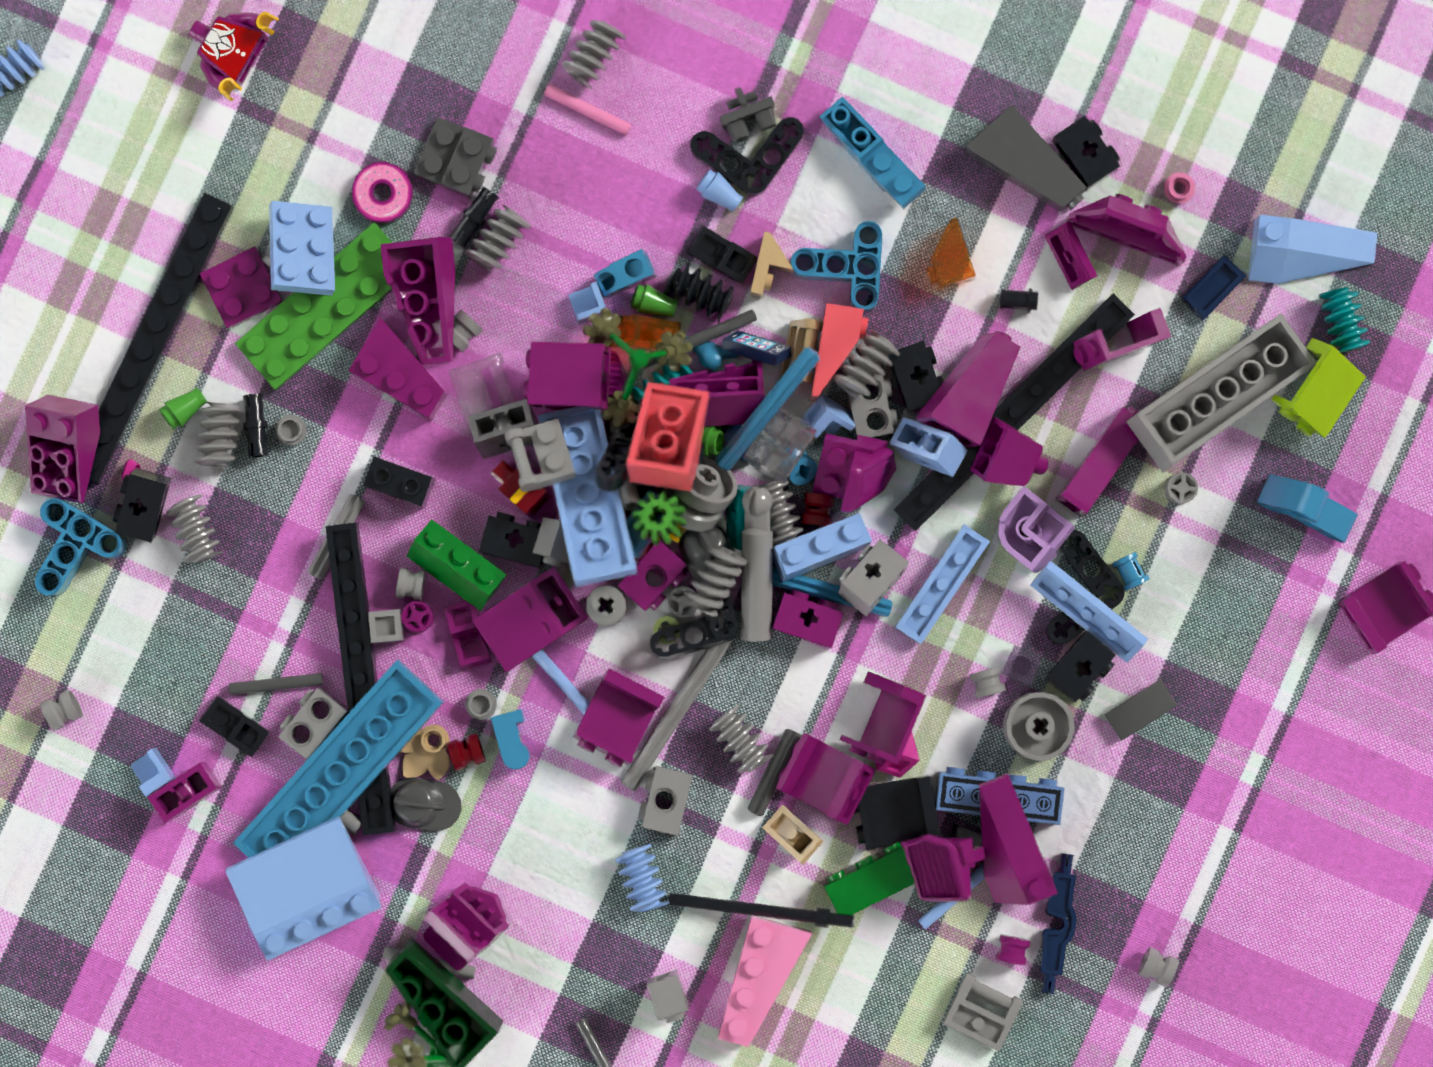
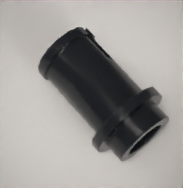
[1000,288,1038,313]

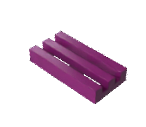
[1044,221,1098,290]

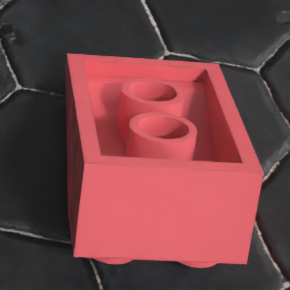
[810,303,868,402]
[626,382,709,492]

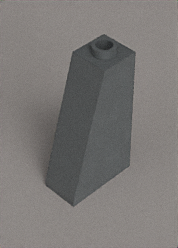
[964,105,1086,212]

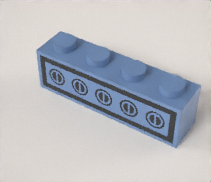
[935,767,1065,825]

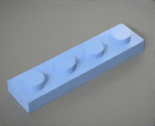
[895,524,990,645]
[1030,561,1148,663]

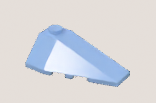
[1248,215,1377,284]

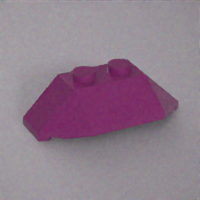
[1065,194,1186,266]

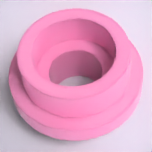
[1164,173,1195,204]

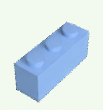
[773,513,872,582]

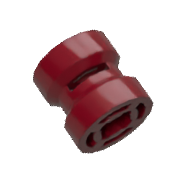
[800,493,835,527]
[447,733,486,772]

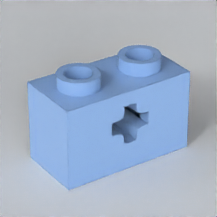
[889,417,968,477]

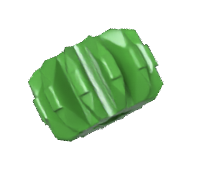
[633,491,687,546]

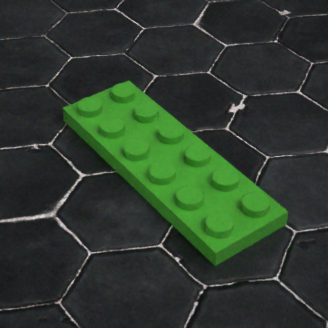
[235,222,392,391]

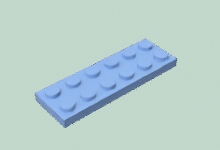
[538,406,637,587]

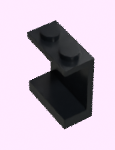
[854,775,941,850]

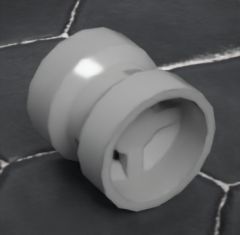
[453,310,483,353]
[40,689,83,731]
[1138,947,1179,988]

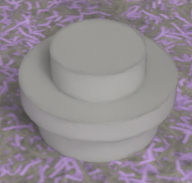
[275,415,307,446]
[465,689,497,720]

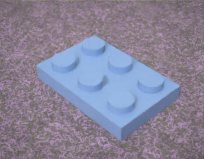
[269,201,335,296]

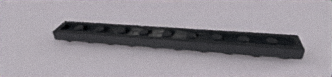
[89,192,234,484]
[893,293,1135,532]
[325,522,396,835]

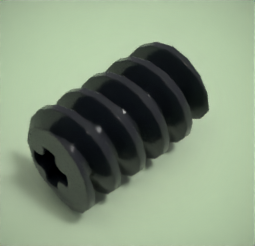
[664,262,734,324]

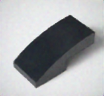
[686,226,758,284]
[199,694,269,757]

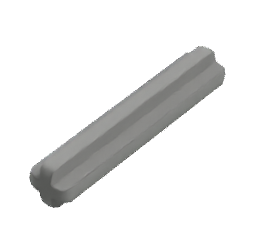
[308,494,365,580]

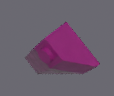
[380,237,455,365]
[979,773,1058,905]

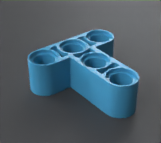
[790,221,882,314]
[1257,474,1358,543]
[35,498,127,596]

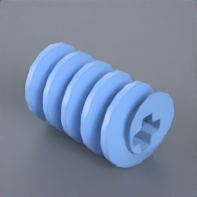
[0,39,45,97]
[615,844,669,912]

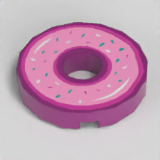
[352,162,413,224]

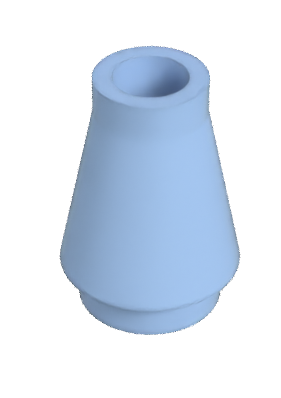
[696,169,743,212]

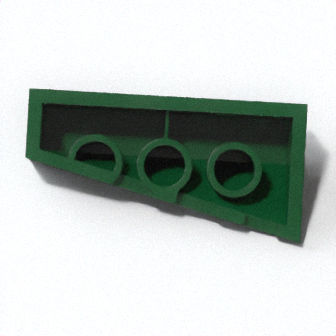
[385,937,503,1067]

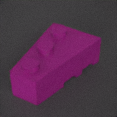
[348,317,447,421]
[669,359,765,427]

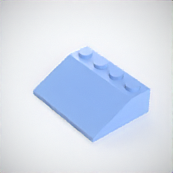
[225,816,381,961]

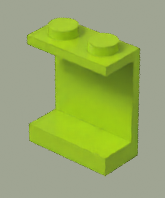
[1271,338,1366,438]

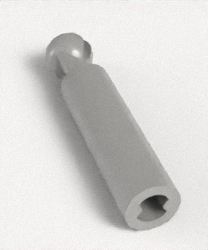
[741,486,773,642]

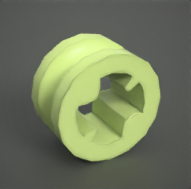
[653,616,680,644]

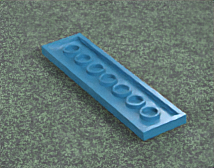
[233,660,444,858]

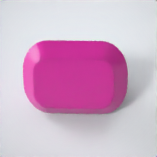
[121,459,141,479]

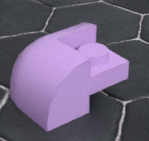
[998,486,1075,573]

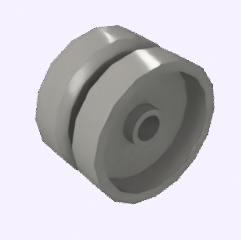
[658,455,738,532]
[1002,692,1075,761]

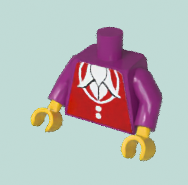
[188,12,279,102]

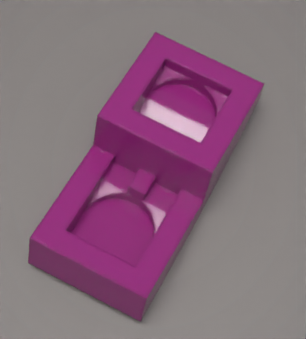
[444,600,492,670]

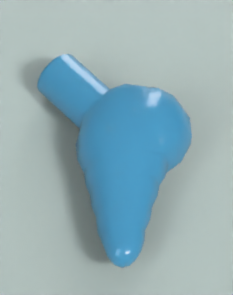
[685,336,739,369]

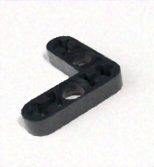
[690,117,804,196]
[596,423,704,492]
[1046,530,1125,644]
[650,579,738,660]

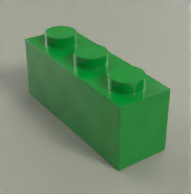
[406,519,507,611]
[823,841,915,915]

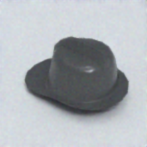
[679,525,739,587]
[391,778,462,831]

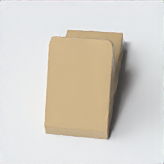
[750,231,794,298]
[762,804,824,865]

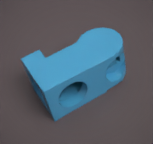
[593,249,657,298]
[491,709,530,769]

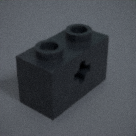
[1052,115,1120,191]
[888,341,944,414]
[363,456,435,508]
[113,468,172,543]
[479,512,544,569]
[1044,631,1115,702]

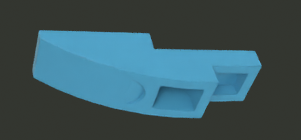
[819,96,926,209]

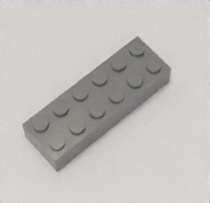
[1127,314,1317,473]

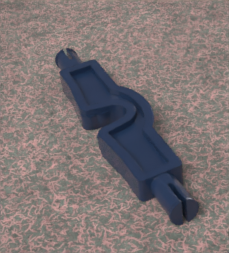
[1039,853,1076,994]

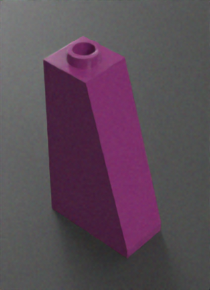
[916,331,1021,448]
[1055,407,1139,517]

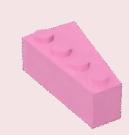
[718,915,812,1047]

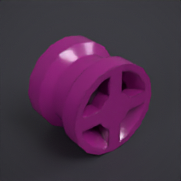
[401,601,434,632]
[995,934,1031,966]

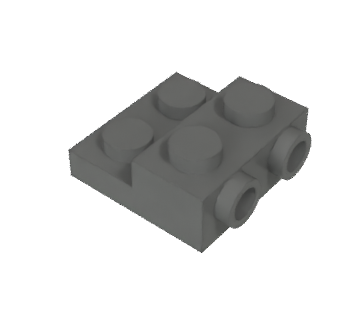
[414,117,497,199]

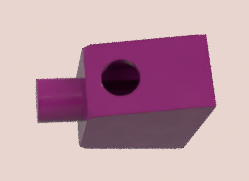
[970,417,1048,486]

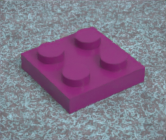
[199,246,283,330]

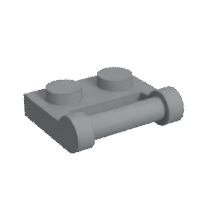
[504,419,576,492]
[943,973,1023,1052]

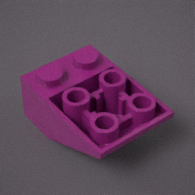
[25,395,100,504]
[472,567,588,673]

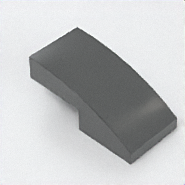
[1105,679,1177,741]

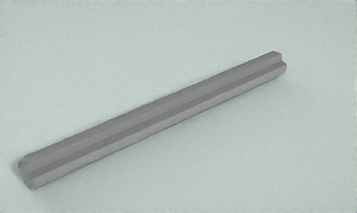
[621,629,734,791]

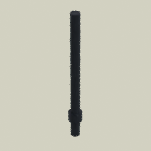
[669,893,855,928]

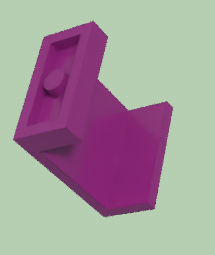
[1073,307,1172,371]
[524,342,612,410]
[1337,561,1433,654]
[573,668,664,767]
[839,671,927,765]
[776,733,876,825]

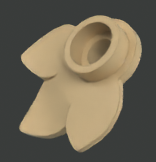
[400,725,450,780]

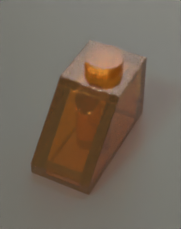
[926,217,976,291]
[609,315,681,352]

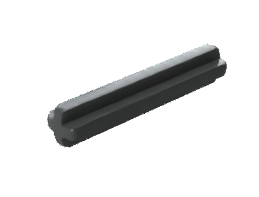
[748,729,801,816]

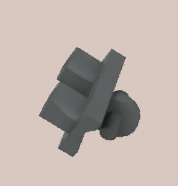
[720,87,776,142]

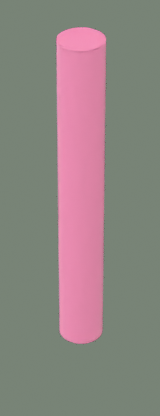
[544,84,632,136]

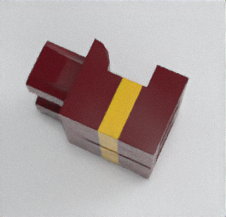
[490,460,551,519]

